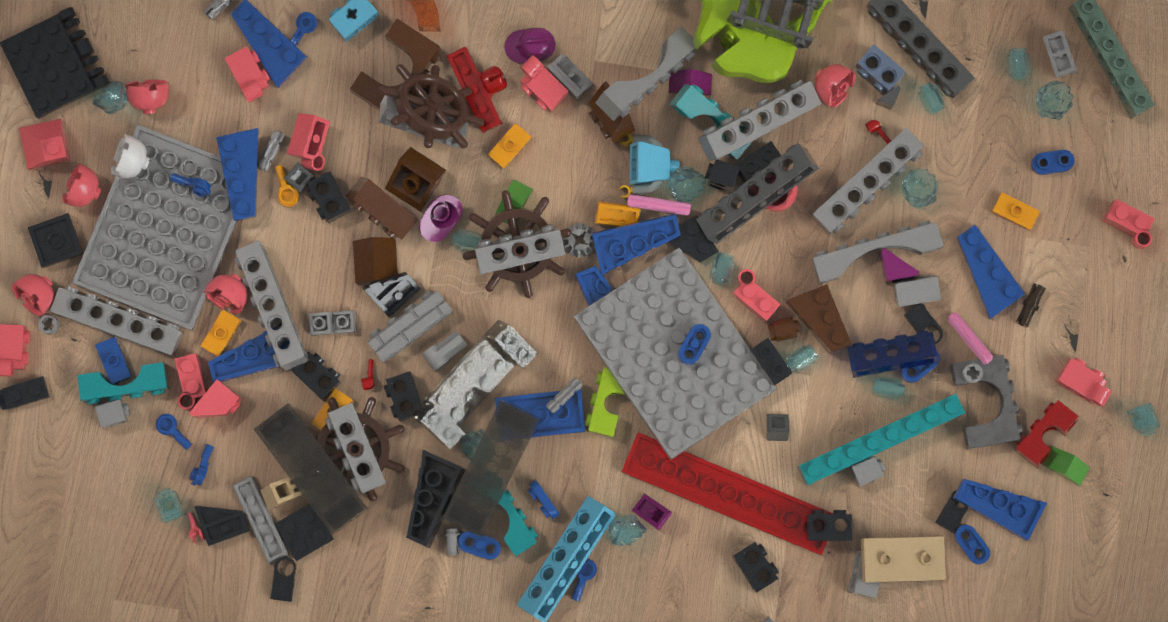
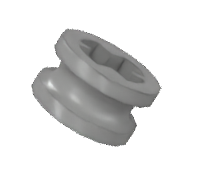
[38,315,59,335]
[962,363,983,383]

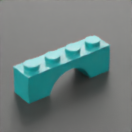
[669,84,752,160]
[77,362,169,405]
[468,469,538,557]

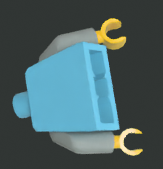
[619,134,680,198]

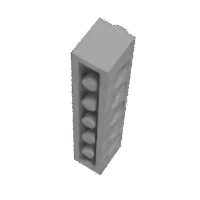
[698,79,822,161]
[811,127,924,235]
[235,240,309,371]
[50,285,183,357]

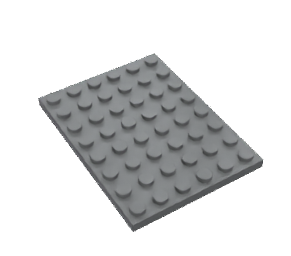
[72,124,237,331]
[573,247,777,460]

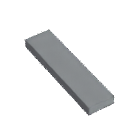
[232,476,289,564]

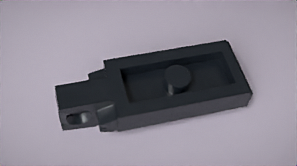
[0,376,50,410]

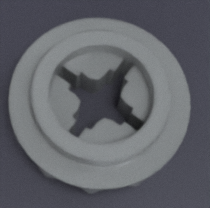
[562,223,595,257]

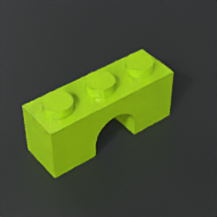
[585,368,624,438]

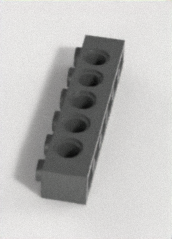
[866,0,975,99]
[696,143,819,244]

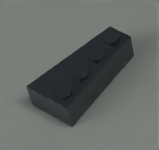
[406,450,466,548]

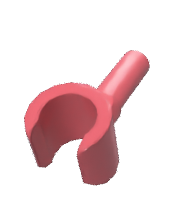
[187,512,205,544]

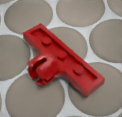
[447,46,507,133]

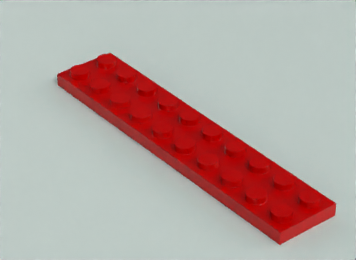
[621,432,833,555]

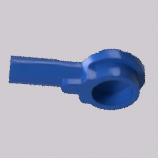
[290,12,317,45]
[170,173,211,197]
[155,414,192,450]
[189,444,214,486]
[571,559,597,601]

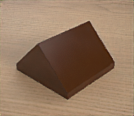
[353,237,398,284]

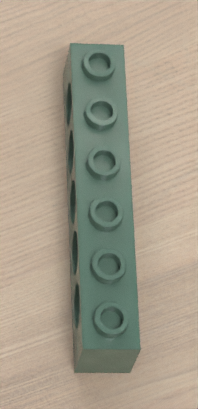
[1069,0,1155,119]

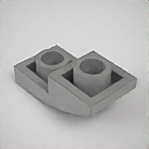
[309,310,357,335]

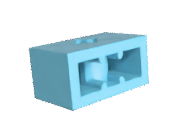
[329,0,379,42]

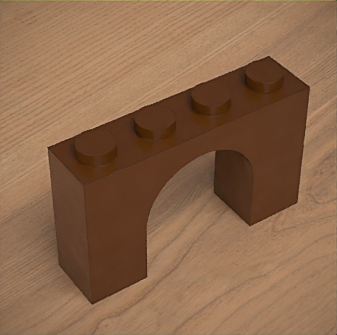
[350,18,441,110]

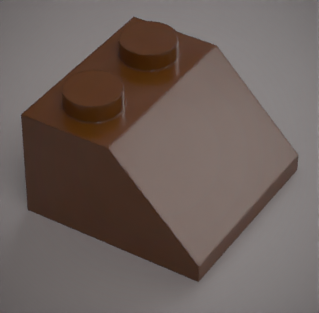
[588,81,635,144]
[385,147,446,212]

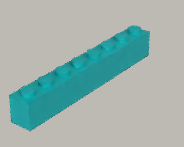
[797,394,965,486]

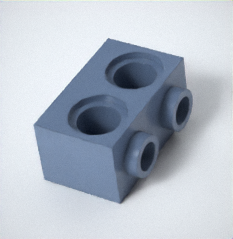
[855,44,906,93]

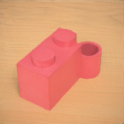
[225,46,270,103]
[520,55,569,112]
[287,113,330,171]
[1102,199,1155,249]
[732,269,781,323]
[0,324,31,377]
[174,353,208,411]
[1055,358,1112,407]

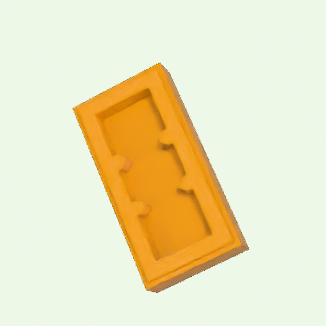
[487,123,532,169]
[992,192,1040,231]
[595,201,641,226]
[201,309,242,356]
[311,388,354,436]

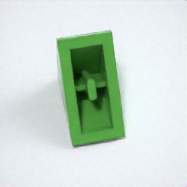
[495,179,533,224]
[1042,446,1090,486]

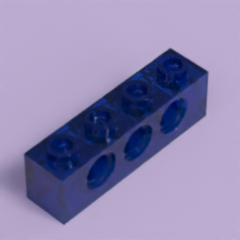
[847,331,939,378]

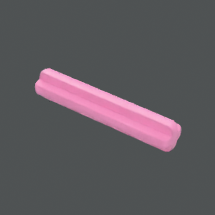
[627,194,691,215]
[948,312,993,365]

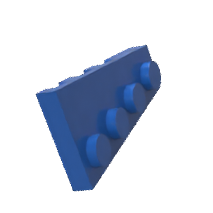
[231,0,307,88]
[216,128,259,221]
[592,213,681,275]
[957,225,1025,319]
[575,266,613,306]
[208,322,290,383]
[953,479,1047,541]

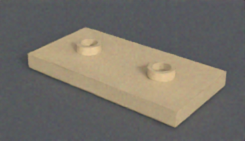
[861,536,946,582]

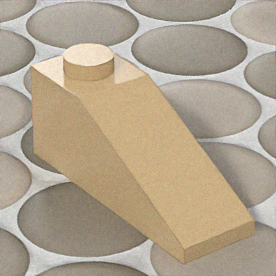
[260,468,333,510]

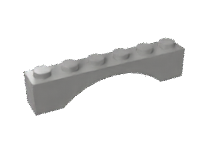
[595,26,696,121]
[811,220,944,285]

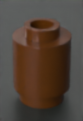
[768,317,800,342]

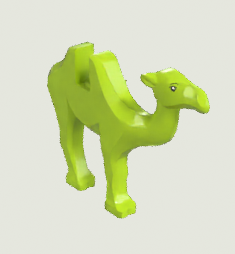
[693,0,833,83]

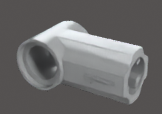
[422,331,467,372]

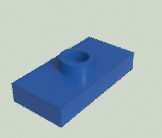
[95,337,132,385]

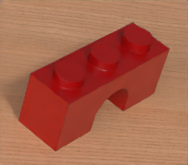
[1016,400,1079,469]

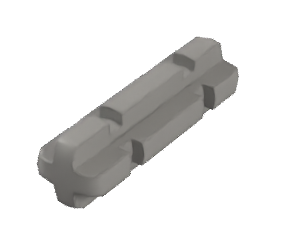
[257,130,285,171]
[546,377,582,413]

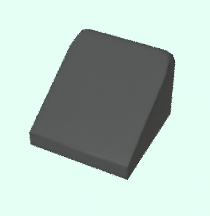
[876,85,901,109]
[284,162,315,194]
[766,414,789,441]

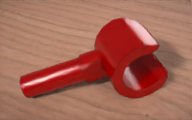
[865,120,891,144]
[361,359,375,390]

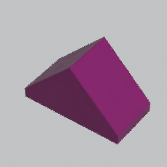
[668,69,712,96]
[879,248,919,283]
[632,493,672,531]

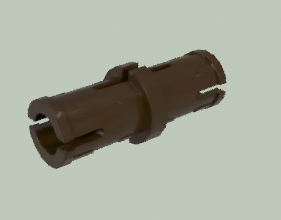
[1016,283,1046,328]

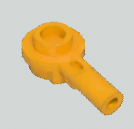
[275,165,299,207]

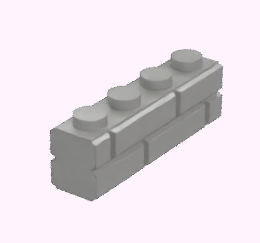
[367,290,453,363]

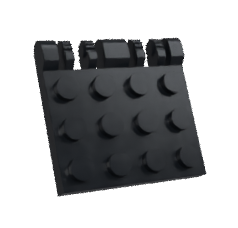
[0,7,110,119]

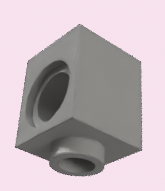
[95,399,131,429]
[850,456,885,487]

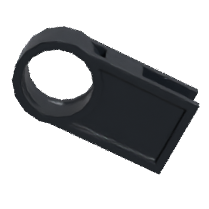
[904,303,943,345]
[935,490,968,533]
[270,557,297,602]

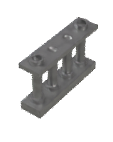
[726,0,824,49]

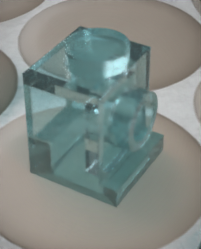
[1127,402,1161,437]
[153,488,186,523]

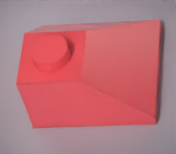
[19,119,70,170]
[189,380,242,419]

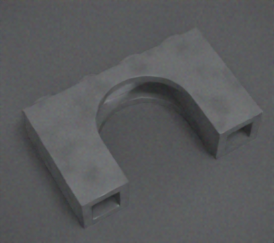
[950,354,1022,450]

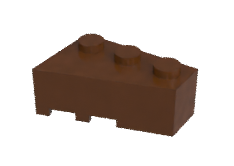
[345,177,418,240]
[785,284,852,354]

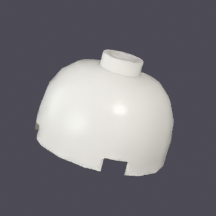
[111,134,150,178]

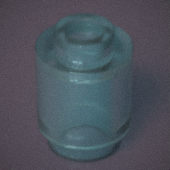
[1007,48,1030,80]
[917,82,946,115]
[451,229,481,252]
[709,253,735,286]
[785,344,818,374]
[872,376,905,401]

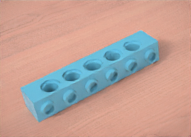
[517,496,616,622]

